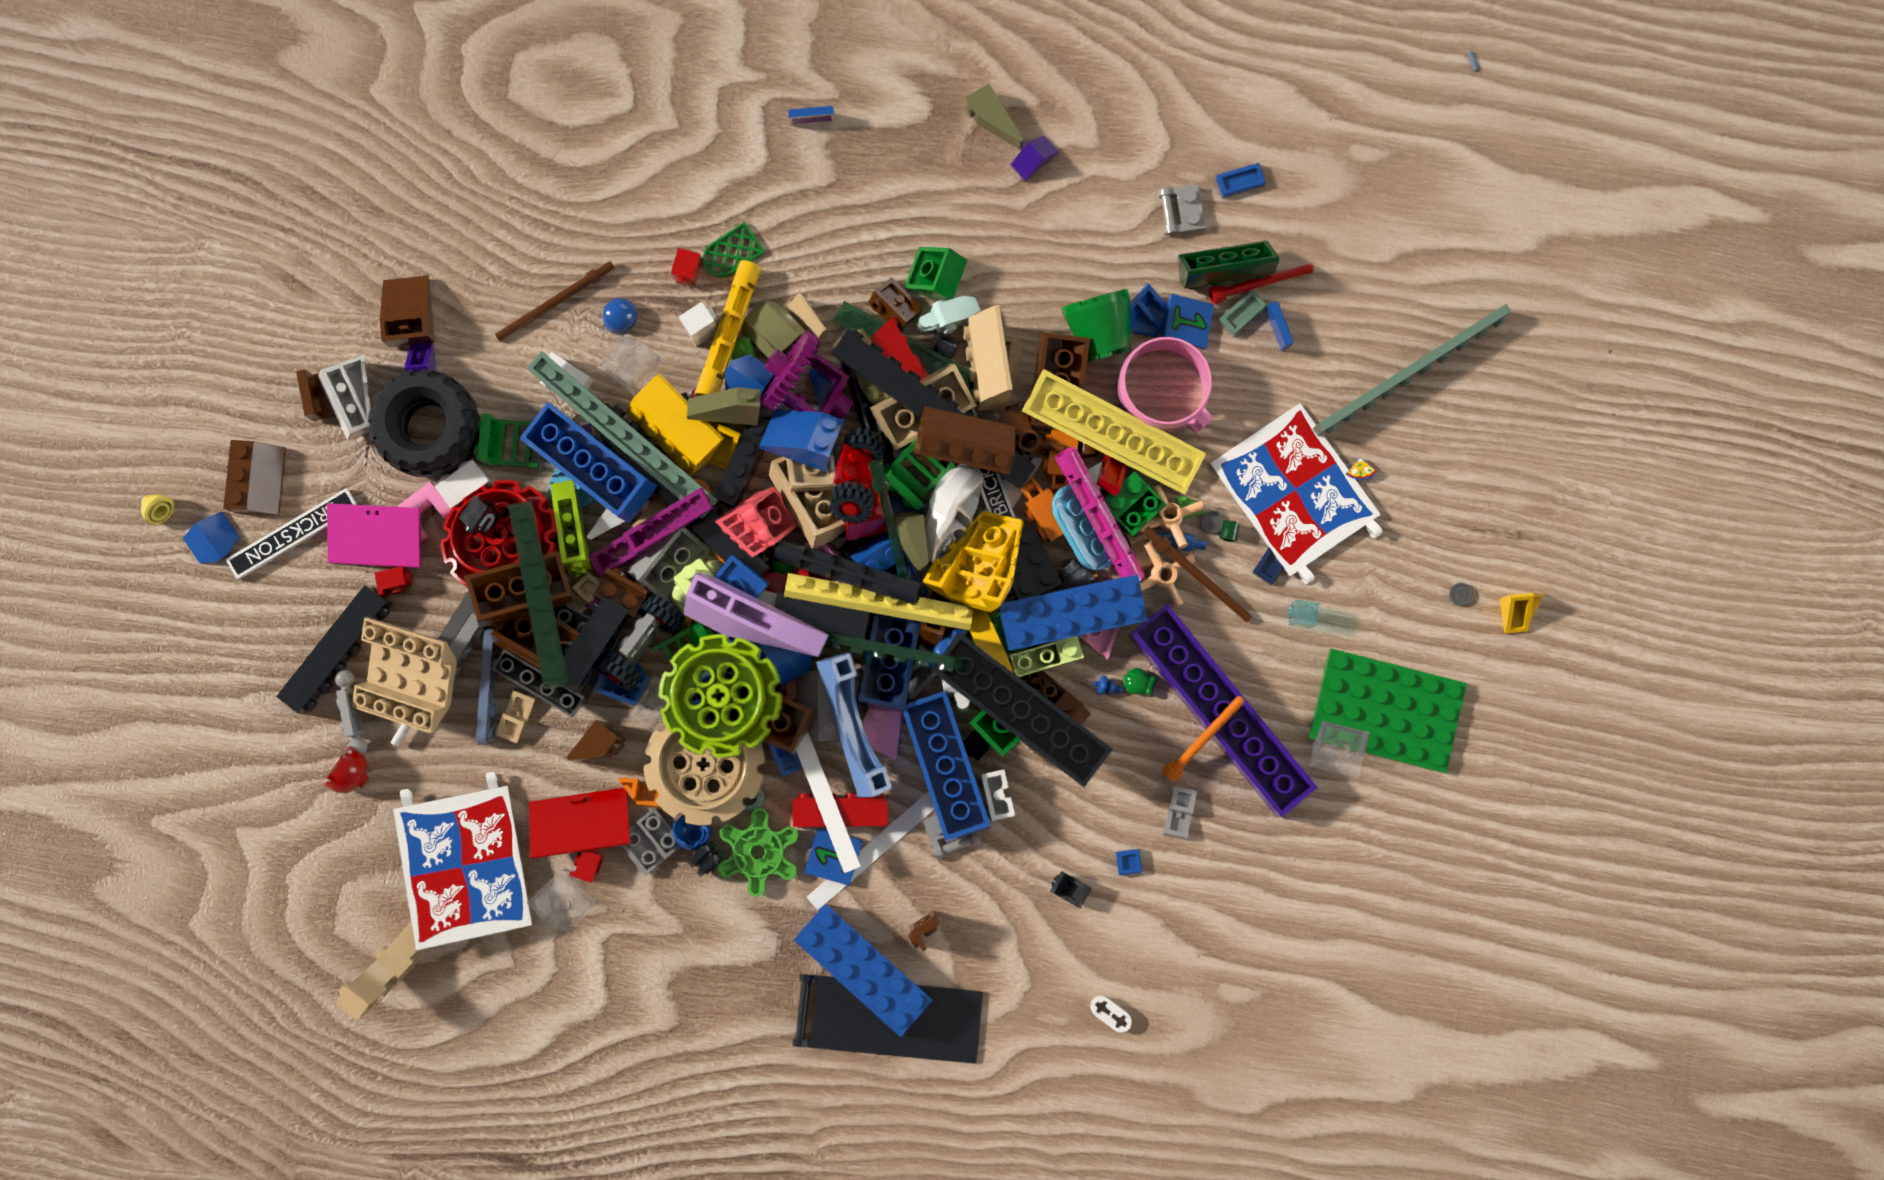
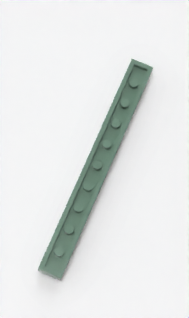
[1313,304,1511,436]
[527,351,719,519]

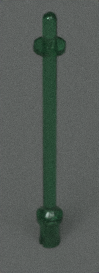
[868,460,921,632]

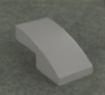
[1163,786,1197,840]

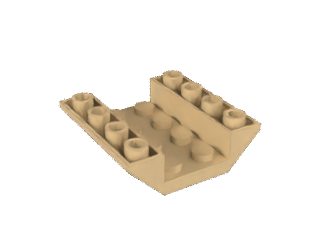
[352,617,457,734]

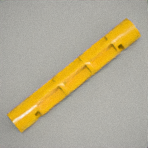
[694,261,761,397]

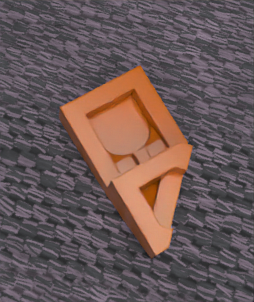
[619,777,662,809]

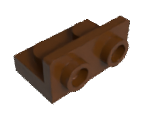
[868,277,924,332]
[296,369,336,421]
[593,568,649,620]
[908,911,939,951]

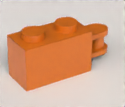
[1042,428,1078,494]
[1021,477,1063,543]

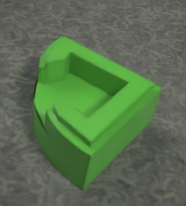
[1175,496,1204,520]

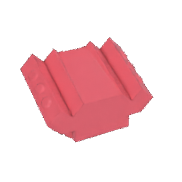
[715,486,797,557]

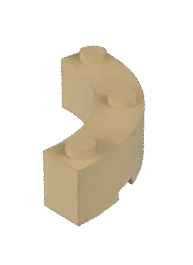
[335,921,427,1021]

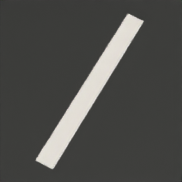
[796,732,861,873]
[807,791,934,910]

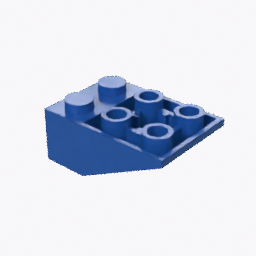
[850,532,929,598]

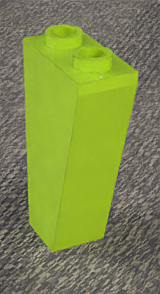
[550,480,593,577]

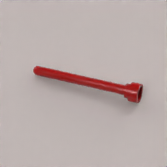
[1208,264,1315,305]

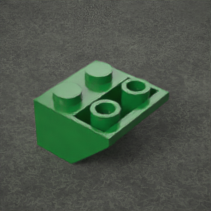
[1104,472,1167,537]

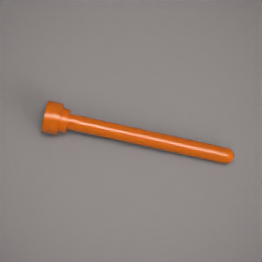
[1162,696,1244,782]

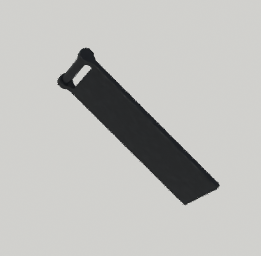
[792,973,983,1064]

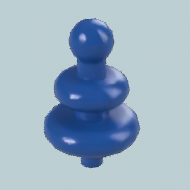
[1093,676,1124,695]

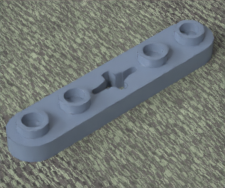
[476,629,500,746]

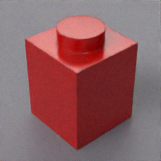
[671,248,703,286]

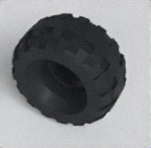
[368,369,481,478]

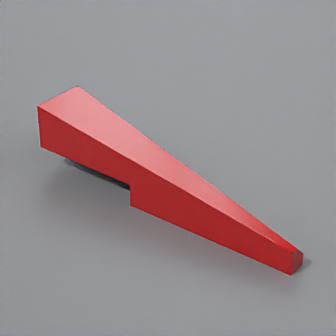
[870,317,928,380]

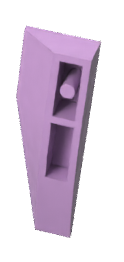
[684,572,829,657]

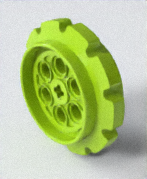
[659,634,782,758]

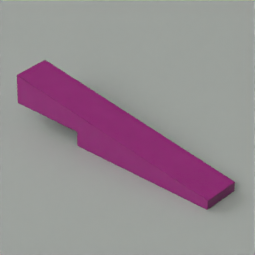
[589,488,713,577]

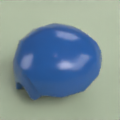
[602,298,638,335]
[672,815,711,850]

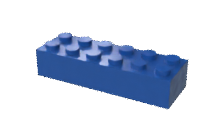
[520,401,657,523]
[998,574,1148,651]
[903,691,991,843]
[794,904,932,1037]

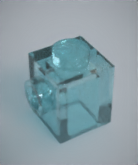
[1286,600,1319,628]

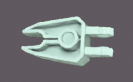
[916,296,980,335]

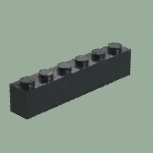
[276,585,393,715]

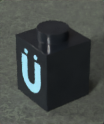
[459,495,503,537]

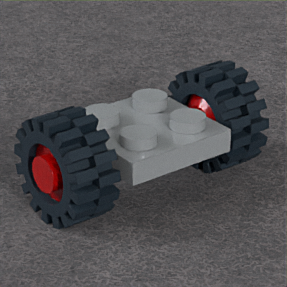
[597,594,685,692]

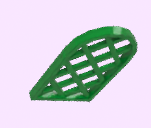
[703,222,765,277]

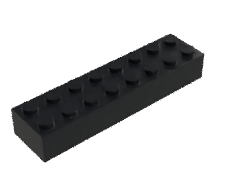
[931,633,1113,787]

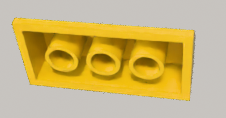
[626,373,724,476]

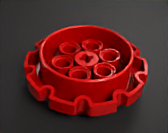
[441,480,558,588]

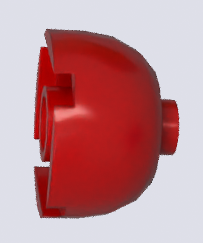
[323,746,369,794]

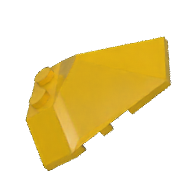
[922,511,1023,612]

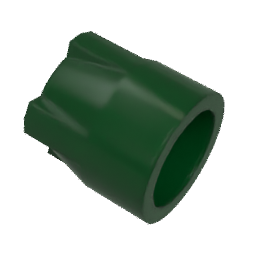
[1219,520,1241,542]

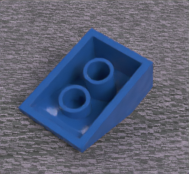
[759,409,844,472]

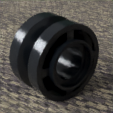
[688,841,725,877]

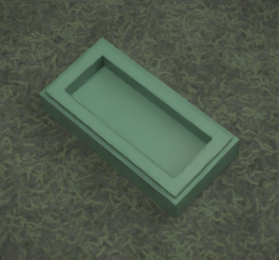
[1218,289,1268,337]

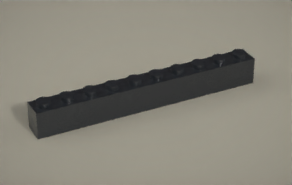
[829,328,1036,489]
[588,403,772,578]

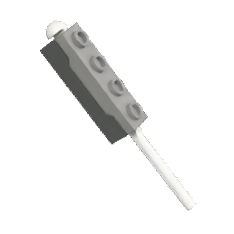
[390,591,486,747]

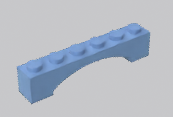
[816,653,892,797]

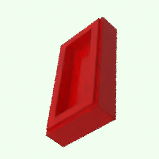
[1096,454,1127,496]

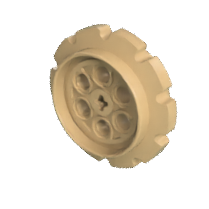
[644,717,765,825]

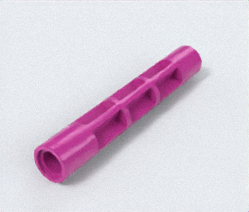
[1055,446,1145,581]

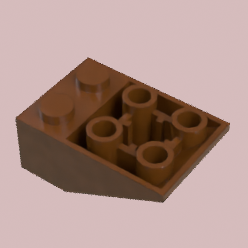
[380,275,435,348]
[1022,671,1091,724]

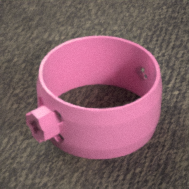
[1117,337,1214,435]

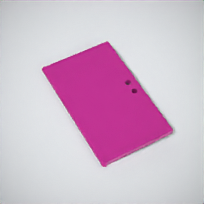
[327,503,422,568]

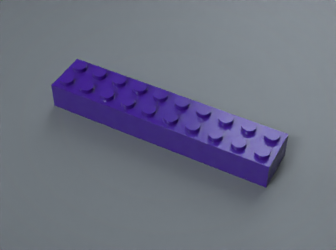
[1128,604,1318,817]

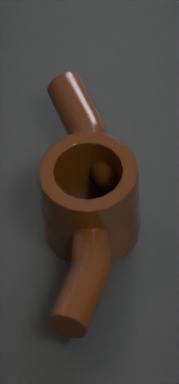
[1015,430,1067,458]

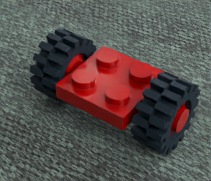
[829,428,885,524]

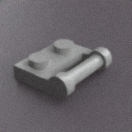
[1158,184,1206,235]
[923,815,981,860]

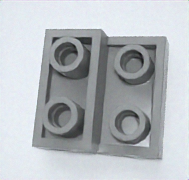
[620,808,681,876]

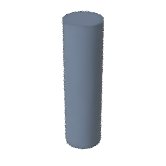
[1468,51,1479,72]

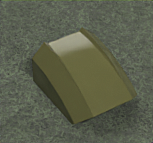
[742,301,806,360]
[892,510,929,571]

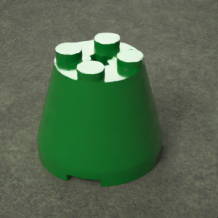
[1061,289,1131,362]

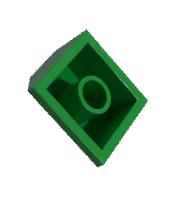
[904,246,968,301]
[970,711,1021,757]

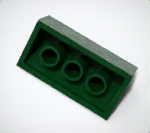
[1178,240,1279,290]

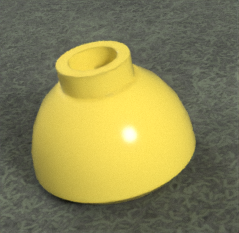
[141,494,174,525]

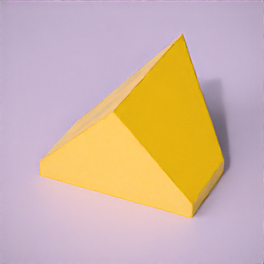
[709,422,742,470]
[1500,593,1545,634]

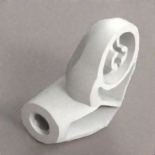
[924,464,984,564]

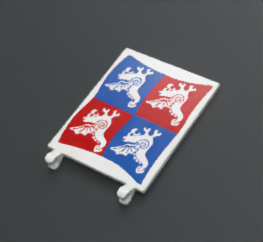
[1210,403,1382,584]
[393,772,532,950]

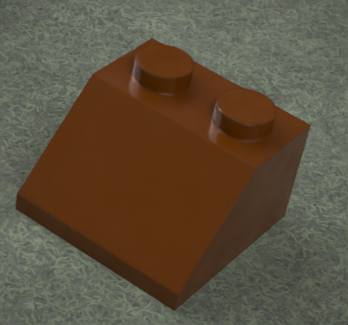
[566,720,626,762]

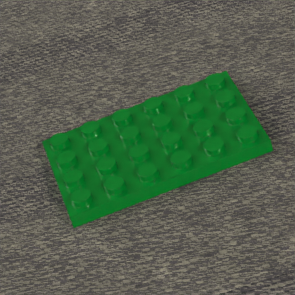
[1308,648,1467,774]

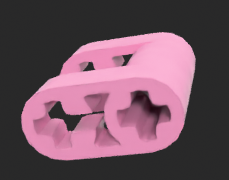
[397,481,452,543]

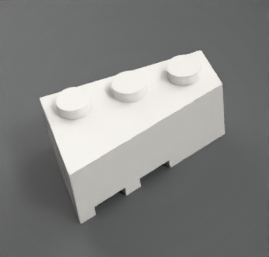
[318,355,370,440]

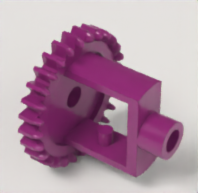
[760,331,853,419]

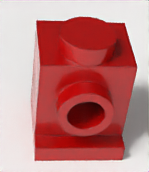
[374,566,414,598]
[569,849,605,883]

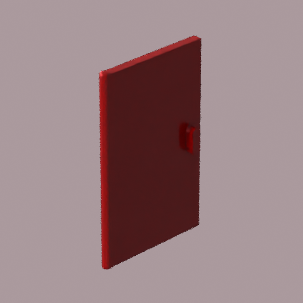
[529,787,631,859]

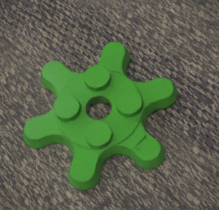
[718,808,798,897]

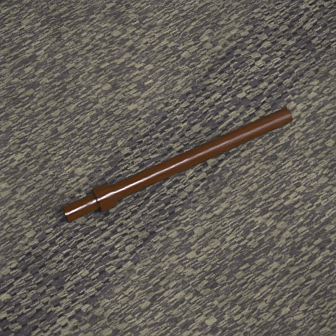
[495,261,615,341]
[1142,526,1252,622]

